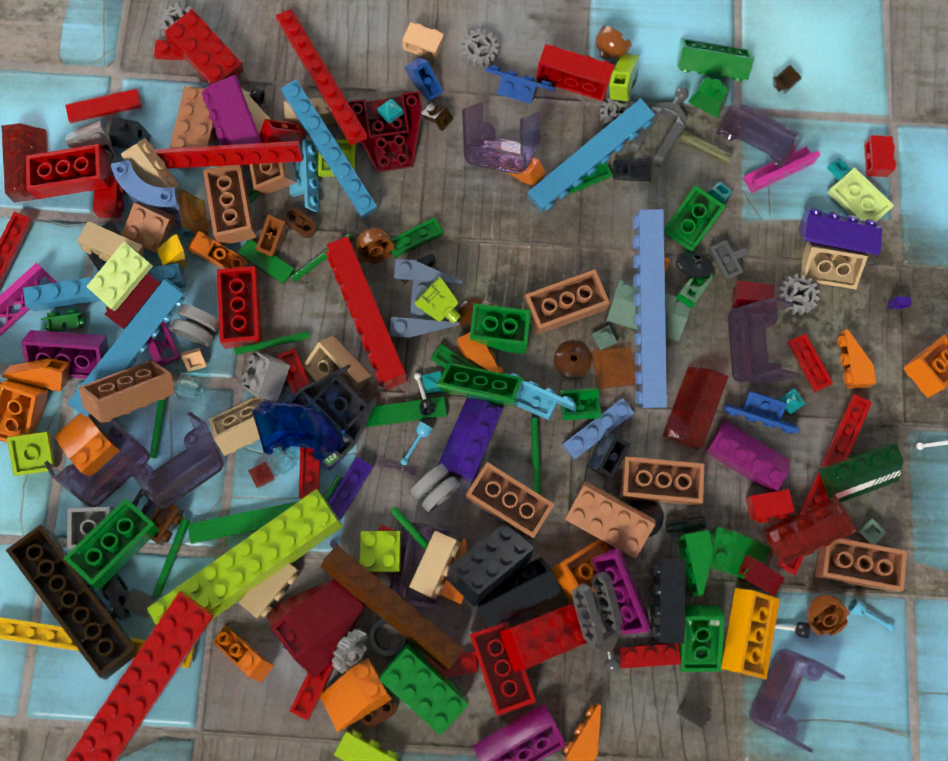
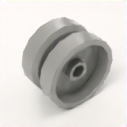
[170,304,219,347]
[410,463,461,513]

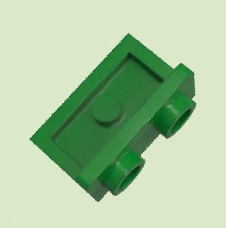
[560,388,601,421]

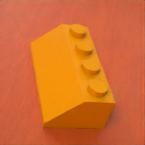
[721,588,780,680]

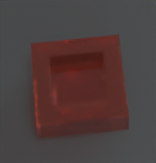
[248,462,275,489]

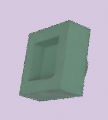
[591,326,617,352]
[856,518,887,545]

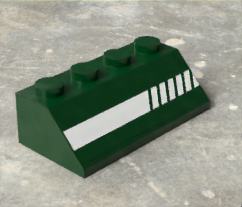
[818,443,904,506]

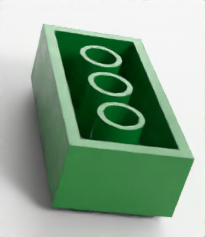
[379,643,469,736]

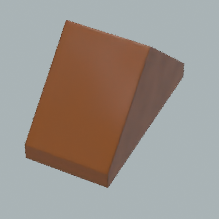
[255,214,286,257]

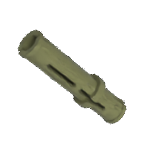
[679,131,733,165]

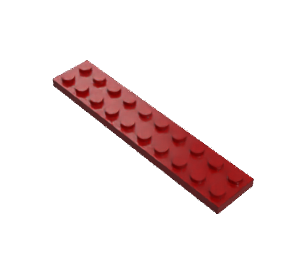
[66,591,215,761]

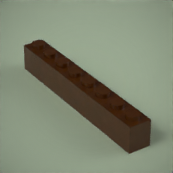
[320,545,464,671]

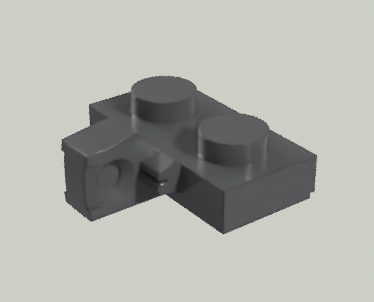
[709,240,749,282]

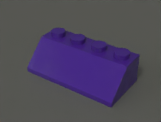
[799,208,882,255]
[437,398,503,483]

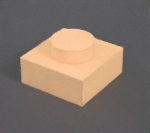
[181,347,207,372]

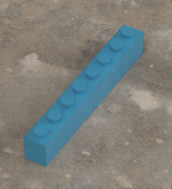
[280,79,377,219]
[527,98,655,213]
[23,263,186,312]
[67,278,185,417]

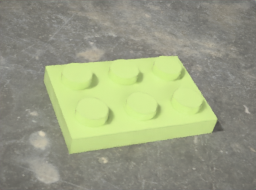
[827,167,894,221]
[86,242,153,311]

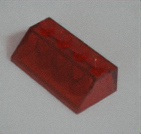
[1,123,51,202]
[662,366,729,450]
[763,496,857,566]

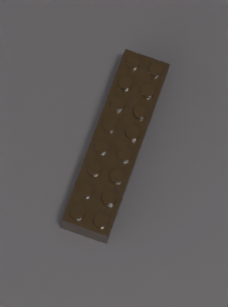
[6,524,139,680]

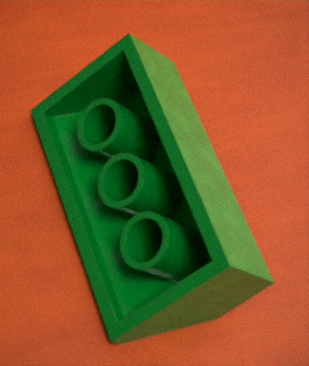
[677,38,754,81]
[437,362,523,408]
[63,498,159,591]

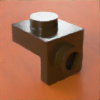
[772,65,802,94]
[421,101,453,131]

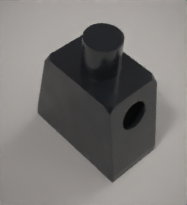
[109,117,151,149]

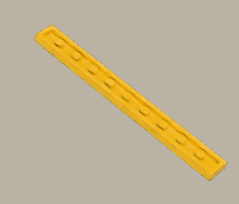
[0,617,195,668]

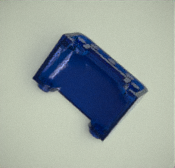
[252,400,345,461]

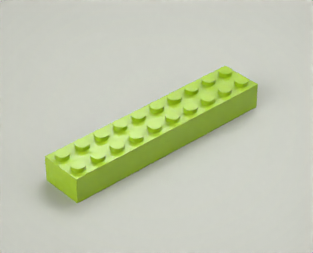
[147,489,343,625]

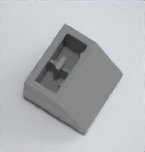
[66,121,118,163]
[241,351,290,402]

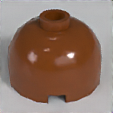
[596,25,632,60]
[355,228,394,264]
[806,595,850,636]

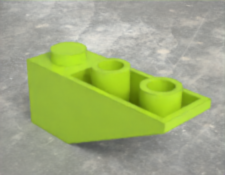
[609,54,640,101]
[334,729,402,761]

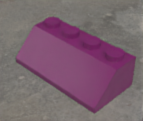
[201,75,262,145]
[21,330,109,379]
[705,420,791,492]
[591,548,651,635]
[472,704,566,761]

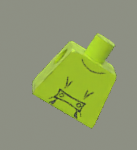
[414,276,461,324]

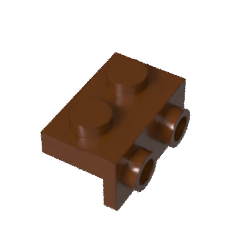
[150,498,184,545]

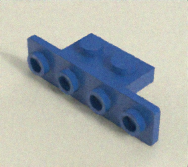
[485,65,555,104]
[723,390,801,434]

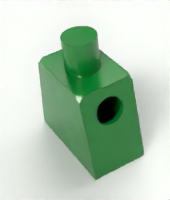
[688,77,729,118]

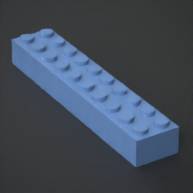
[632,209,667,408]

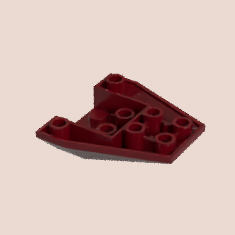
[347,91,422,173]
[267,578,365,678]

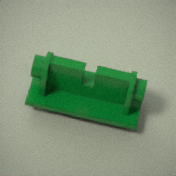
[41,309,85,331]

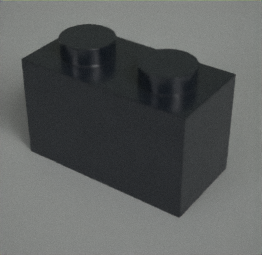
[587,433,631,479]

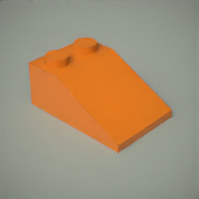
[903,334,948,398]
[0,379,48,443]
[54,413,121,477]
[551,539,611,604]
[320,658,392,732]

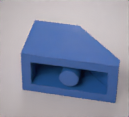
[404,57,443,101]

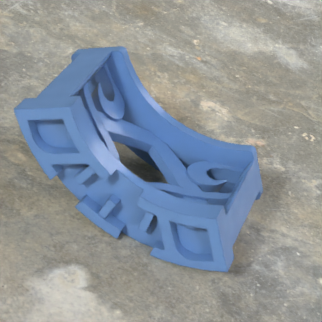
[111,160,187,223]

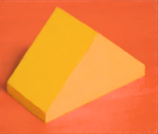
[157,234,187,267]

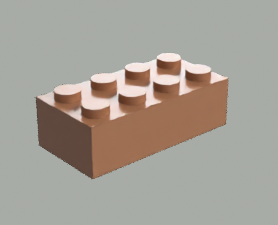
[169,86,217,167]
[203,165,257,245]
[523,269,610,335]
[78,359,175,423]
[620,456,704,506]
[465,462,554,540]
[565,481,655,558]
[815,536,907,592]

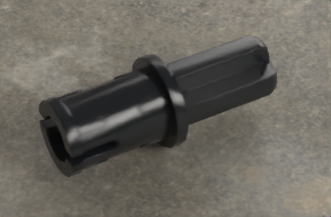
[665,516,706,532]

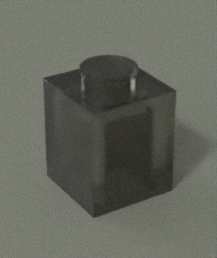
[123,588,160,618]
[676,695,712,728]

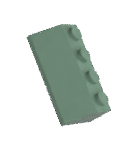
[606,280,690,342]

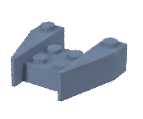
[389,259,462,338]

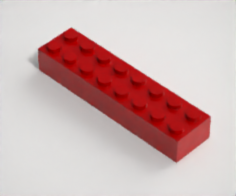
[325,236,407,390]

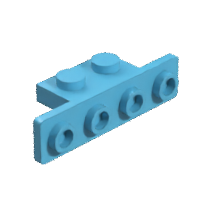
[289,139,320,212]
[505,373,577,421]

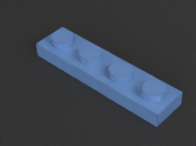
[562,398,634,460]

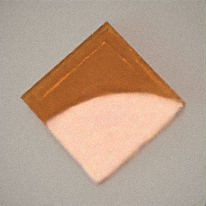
[177,189,209,235]
[592,347,635,389]

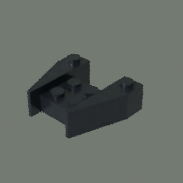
[285,364,381,460]

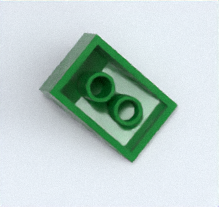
[664,185,727,252]
[469,303,531,354]
[709,527,770,581]
[677,530,715,597]
[679,605,724,672]

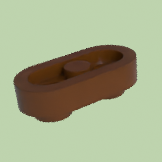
[283,207,317,238]
[358,697,397,728]

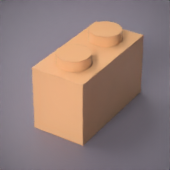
[402,22,444,61]

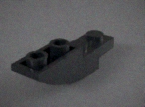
[90,573,132,620]

